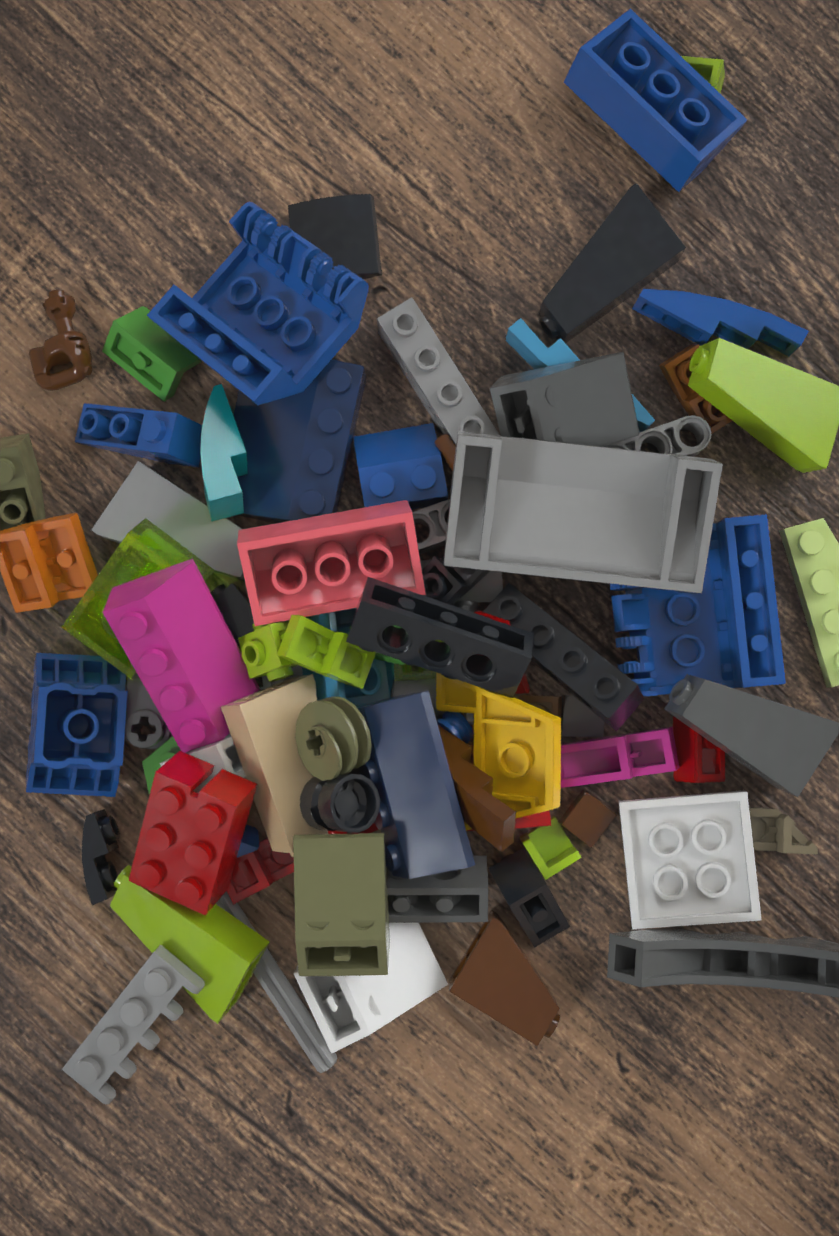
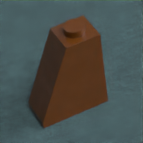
[448,910,560,1046]

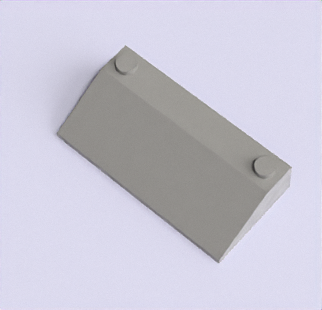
[444,431,723,593]

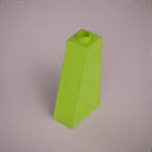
[688,338,839,473]
[110,865,270,1024]

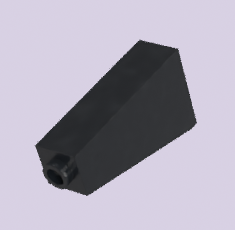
[539,183,686,344]

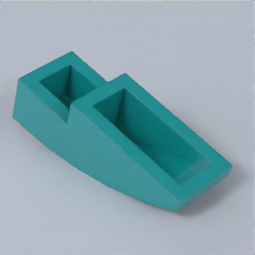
[200,384,248,522]

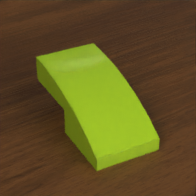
[277,615,376,689]

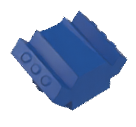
[26,653,128,797]

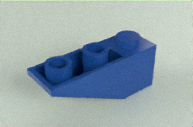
[74,403,202,467]

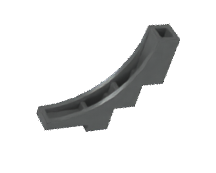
[607,927,839,998]

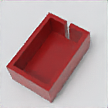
[128,751,258,916]

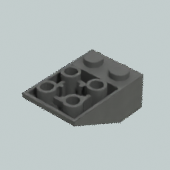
[490,352,640,447]

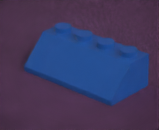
[564,8,747,192]

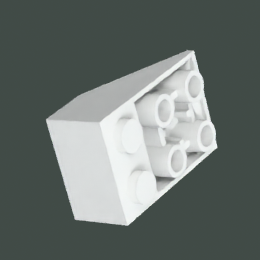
[294,923,448,1054]

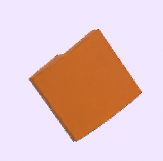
[0,513,103,613]

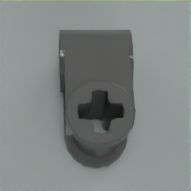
[125,669,171,750]

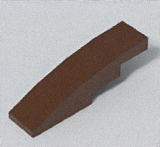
[438,725,516,852]

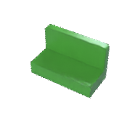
[102,306,202,402]

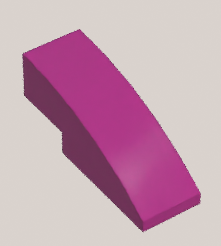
[561,727,680,788]

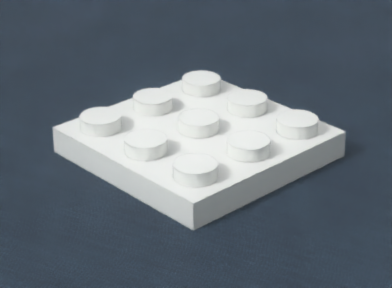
[619,790,762,930]

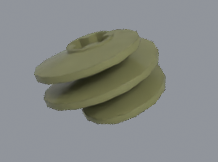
[295,696,372,781]

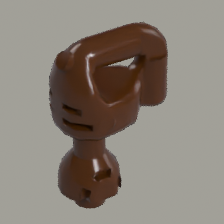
[29,289,93,391]

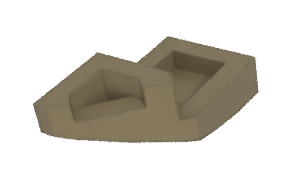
[749,807,818,854]

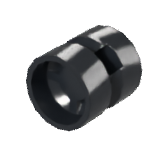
[300,774,380,833]

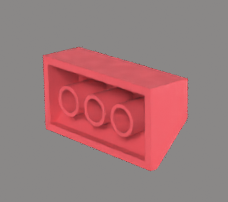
[237,500,426,626]

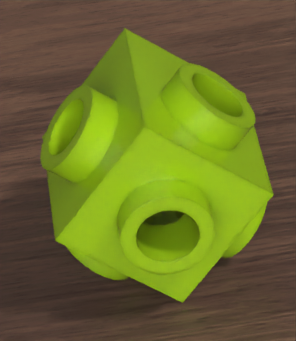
[238,621,298,682]

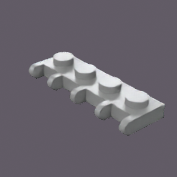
[62,944,205,1104]

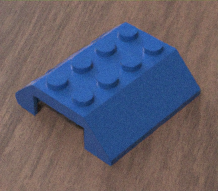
[147,202,369,405]
[610,514,786,697]

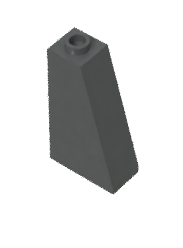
[664,674,839,797]

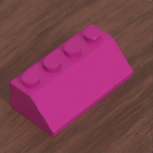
[102,558,261,753]

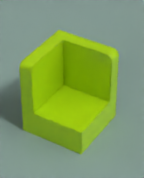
[519,816,581,880]

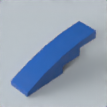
[632,289,809,357]

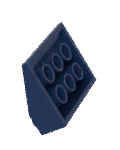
[233,359,366,523]

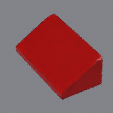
[673,716,725,783]

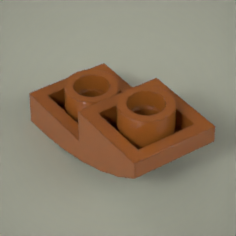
[659,344,732,434]

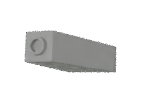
[92,461,245,581]

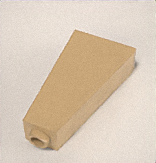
[221,674,328,857]

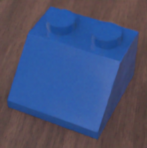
[353,423,448,510]

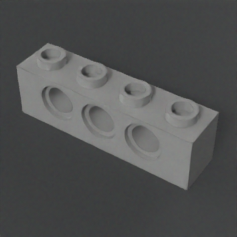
[377,297,500,445]

